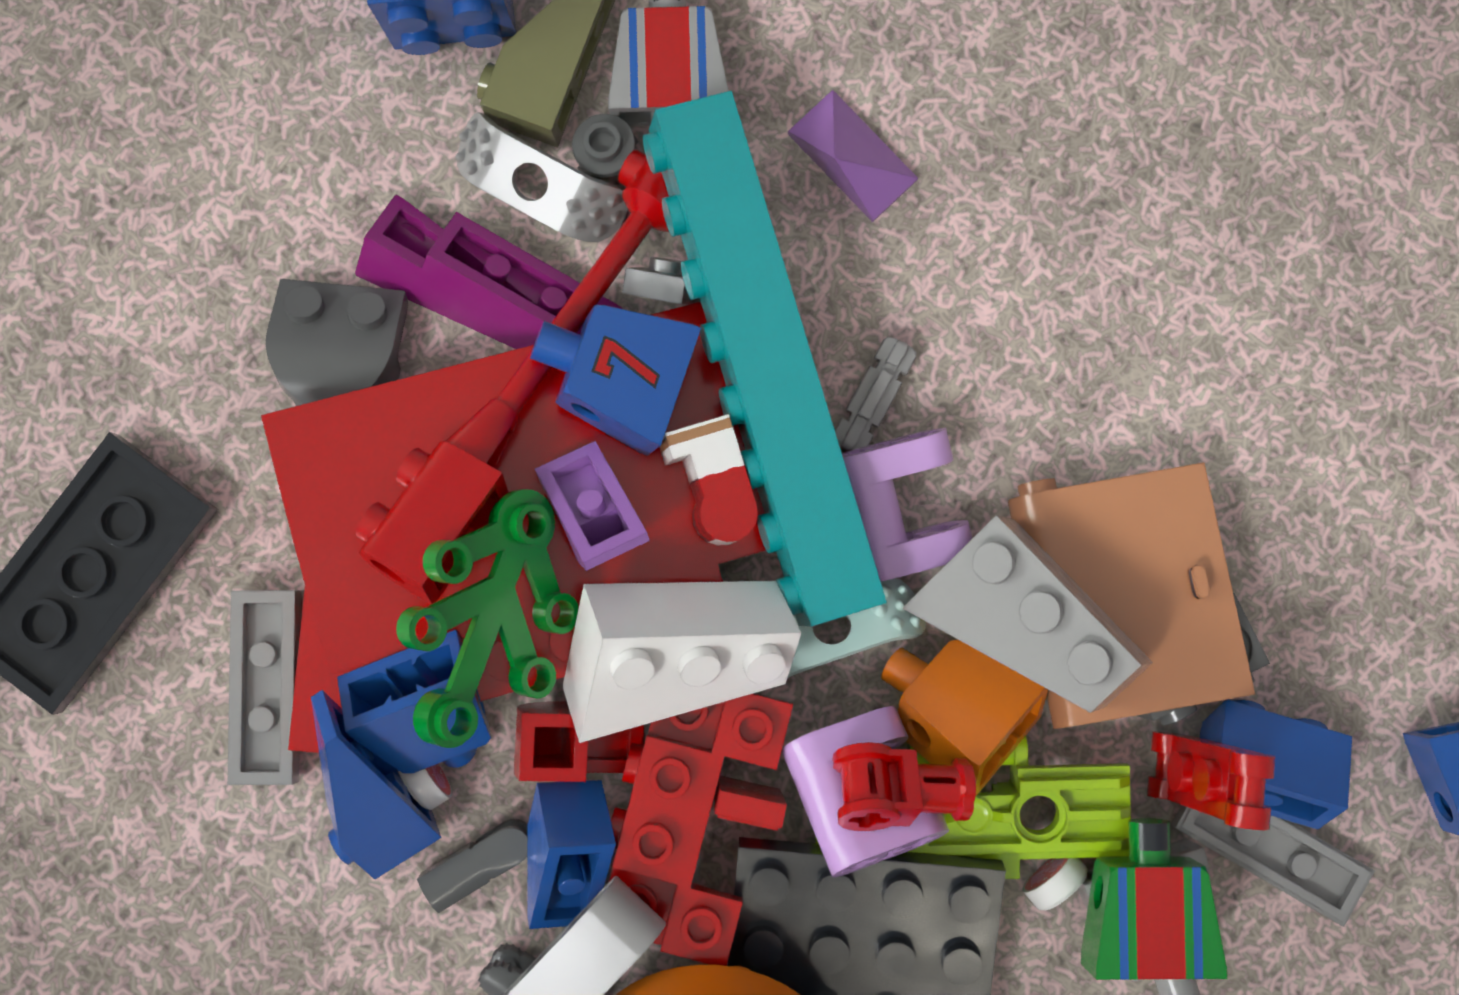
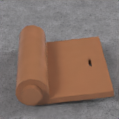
[1008,462,1255,729]

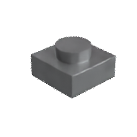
[622,257,701,304]

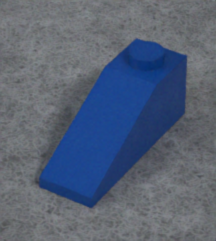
[311,690,442,879]

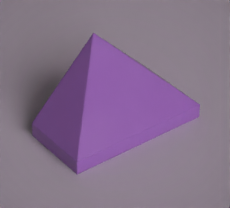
[788,90,918,222]

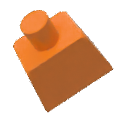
[881,640,1048,796]

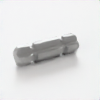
[835,337,916,452]

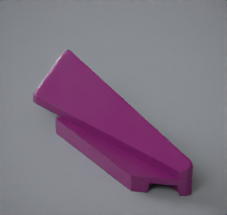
[355,194,623,349]

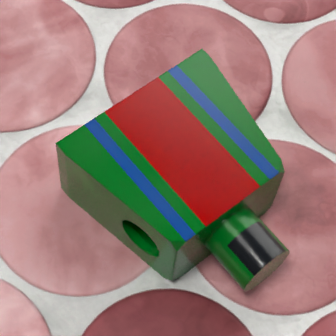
[1081,818,1227,980]

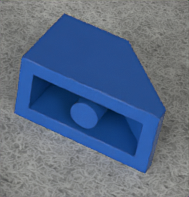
[527,780,616,929]

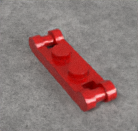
[1147,731,1276,831]

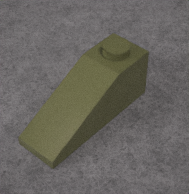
[477,0,615,148]

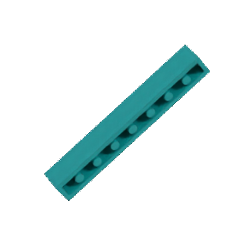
[643,90,887,627]

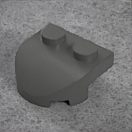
[266,279,408,406]

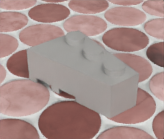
[902,515,1153,713]

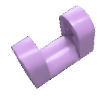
[842,428,972,582]
[781,706,949,877]

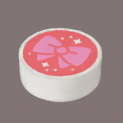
[398,764,453,810]
[1022,858,1088,910]

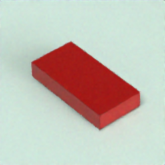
[714,775,787,831]

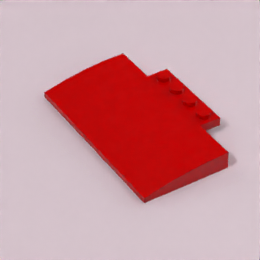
[261,302,766,701]

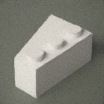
[562,581,801,743]

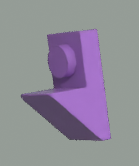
[535,441,650,571]

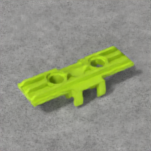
[816,736,1131,879]

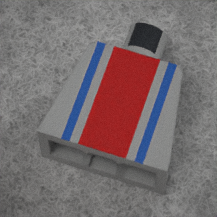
[608,0,728,126]

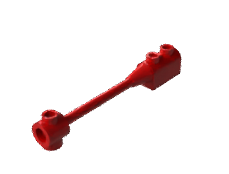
[356,149,669,605]

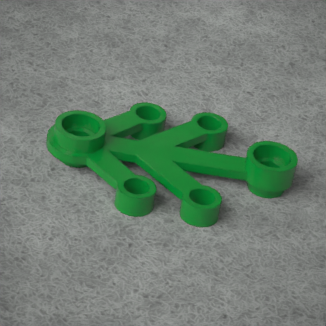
[396,489,579,748]

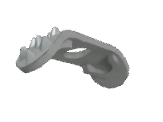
[455,112,628,242]

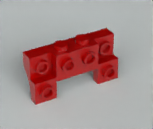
[609,693,793,966]

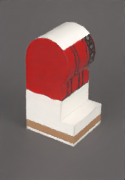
[659,414,758,546]

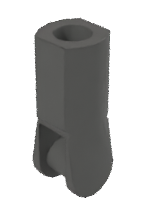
[417,819,528,913]

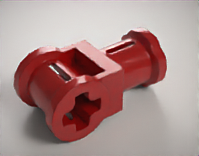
[832,742,976,831]

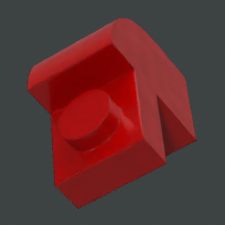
[514,701,644,782]

